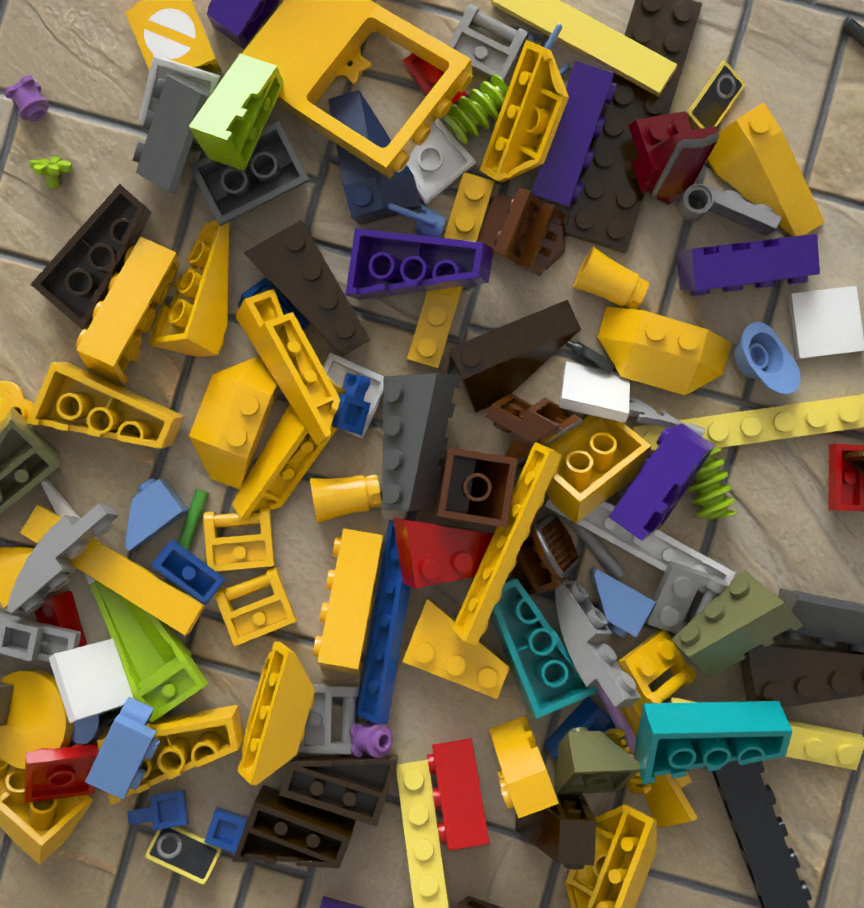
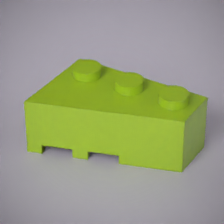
[189,54,284,171]

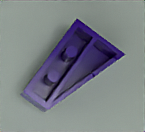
[609,423,715,541]

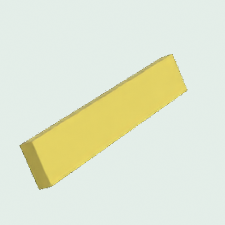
[491,0,677,97]

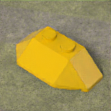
[479,40,569,183]
[597,306,732,396]
[189,357,280,490]
[237,641,315,785]
[565,804,657,908]

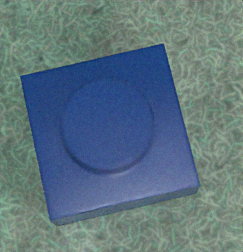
[204,807,248,853]

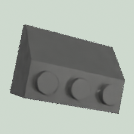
[132,71,208,194]
[189,120,310,226]
[778,588,864,653]

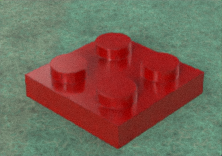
[24,744,99,803]

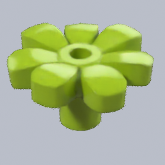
[29,156,73,188]

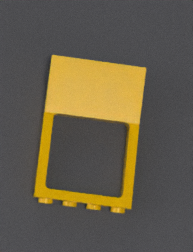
[242,0,473,179]

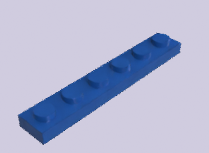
[356,520,411,724]

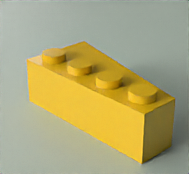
[76,237,180,388]
[27,362,185,449]
[313,528,383,675]
[97,705,244,805]

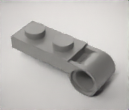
[677,184,782,236]

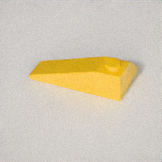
[706,102,825,237]
[149,220,229,357]

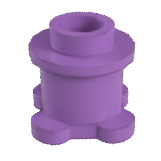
[4,76,50,122]
[350,721,393,758]

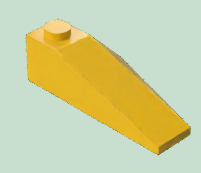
[0,758,93,865]

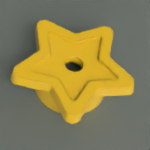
[336,45,372,85]

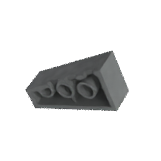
[382,373,461,511]

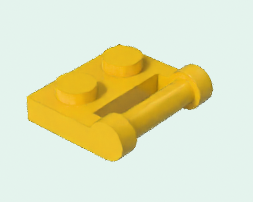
[203,507,276,571]
[214,566,298,646]
[617,629,696,708]

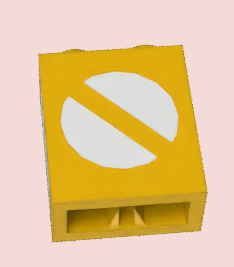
[125,0,222,74]

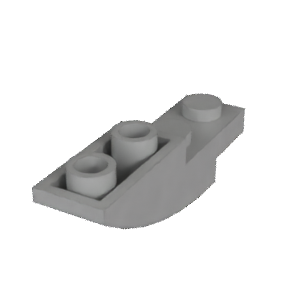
[7,503,119,614]
[555,580,641,708]
[0,610,81,662]

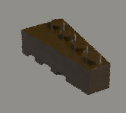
[244,220,370,356]

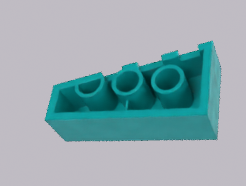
[490,577,598,719]
[634,701,792,785]

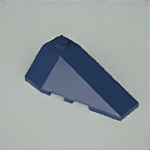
[328,90,422,225]

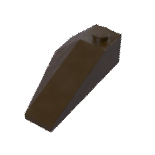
[449,300,581,413]

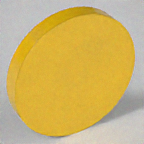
[0,669,74,769]

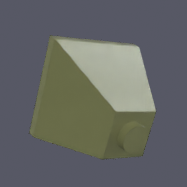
[554,727,641,795]

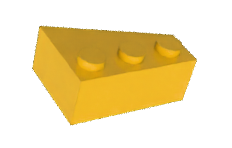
[402,595,510,699]
[489,715,559,819]

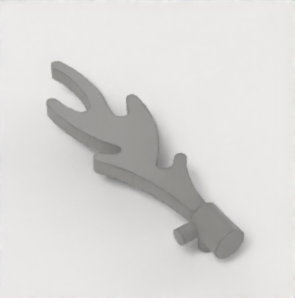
[628,395,705,437]

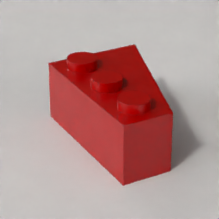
[393,517,494,589]
[427,738,490,852]

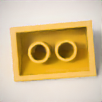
[546,415,651,524]

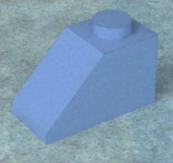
[125,478,189,551]
[589,567,656,638]

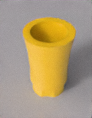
[572,246,650,309]
[310,475,382,524]

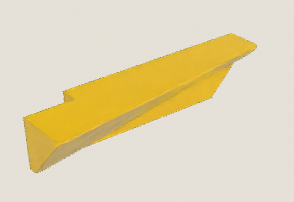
[236,289,340,446]
[232,377,346,520]
[620,701,698,827]

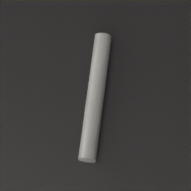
[563,517,626,579]

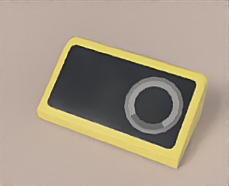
[686,61,746,130]
[145,826,222,885]

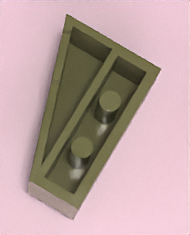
[0,407,60,515]
[671,570,803,679]

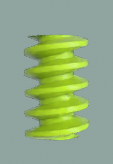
[442,74,508,145]
[687,448,738,520]

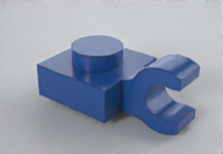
[331,373,371,435]
[127,790,190,831]

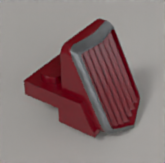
[628,111,719,205]

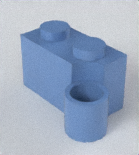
[85,697,160,799]

